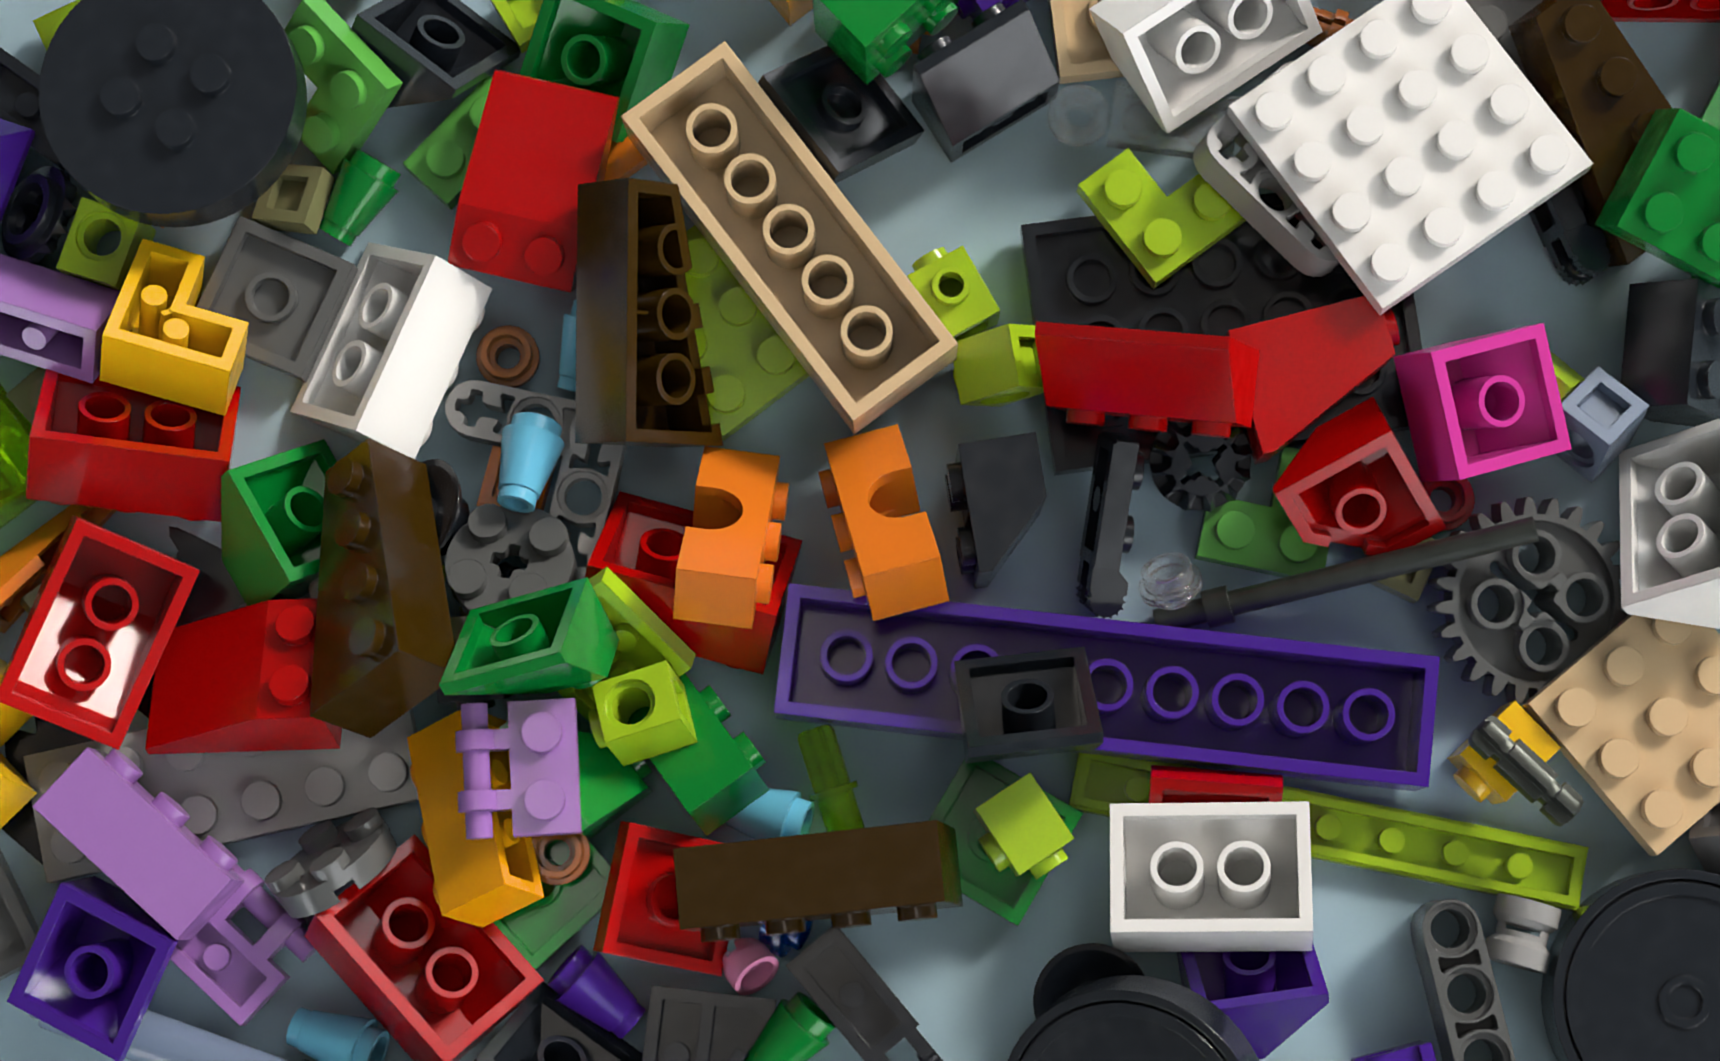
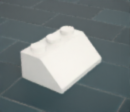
[1089,0,1323,134]
[290,242,493,459]
[1619,418,1720,629]
[1110,801,1313,952]

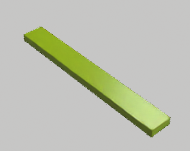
[1068,753,1589,911]

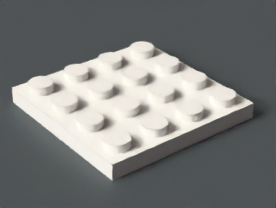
[1227,0,1594,316]

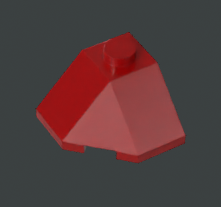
[1272,397,1447,556]

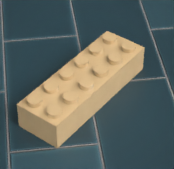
[621,41,958,435]

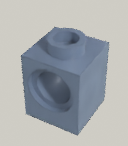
[1555,366,1650,483]

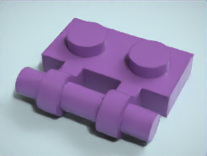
[455,698,582,840]
[170,863,316,1026]

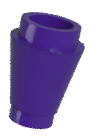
[547,944,646,1039]

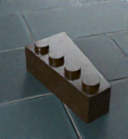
[1508,0,1672,267]
[575,178,724,448]
[310,438,455,738]
[673,820,963,942]

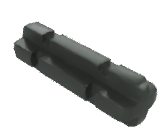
[1468,716,1584,827]

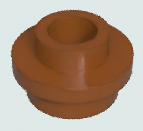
[476,325,540,388]
[532,834,590,885]

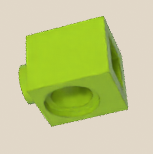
[56,197,156,291]
[953,323,1044,407]
[588,660,698,766]

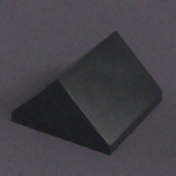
[954,646,1104,764]

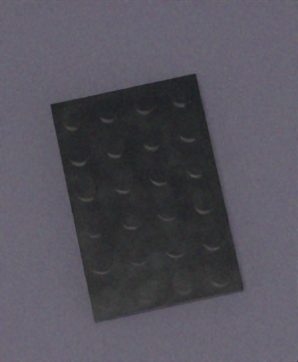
[1020,193,1422,476]

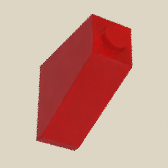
[1225,296,1400,465]

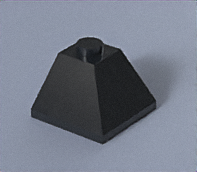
[351,0,521,108]
[474,981,643,1061]

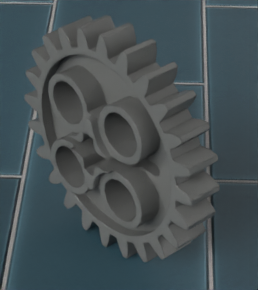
[1427,497,1629,704]

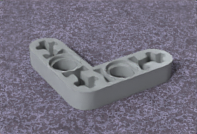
[1193,61,1339,277]
[445,380,627,580]

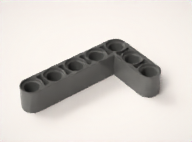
[1410,899,1516,1061]

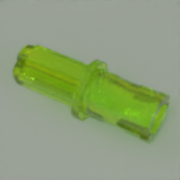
[798,724,865,832]

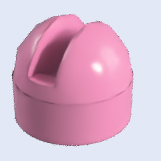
[723,937,779,995]

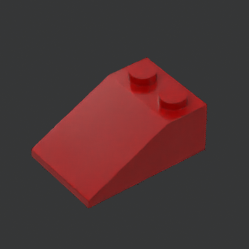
[448,70,620,293]
[0,515,200,750]
[145,598,342,755]

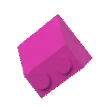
[1393,323,1572,482]

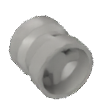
[1485,893,1562,974]

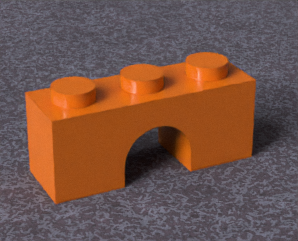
[818,424,949,621]
[673,446,790,629]

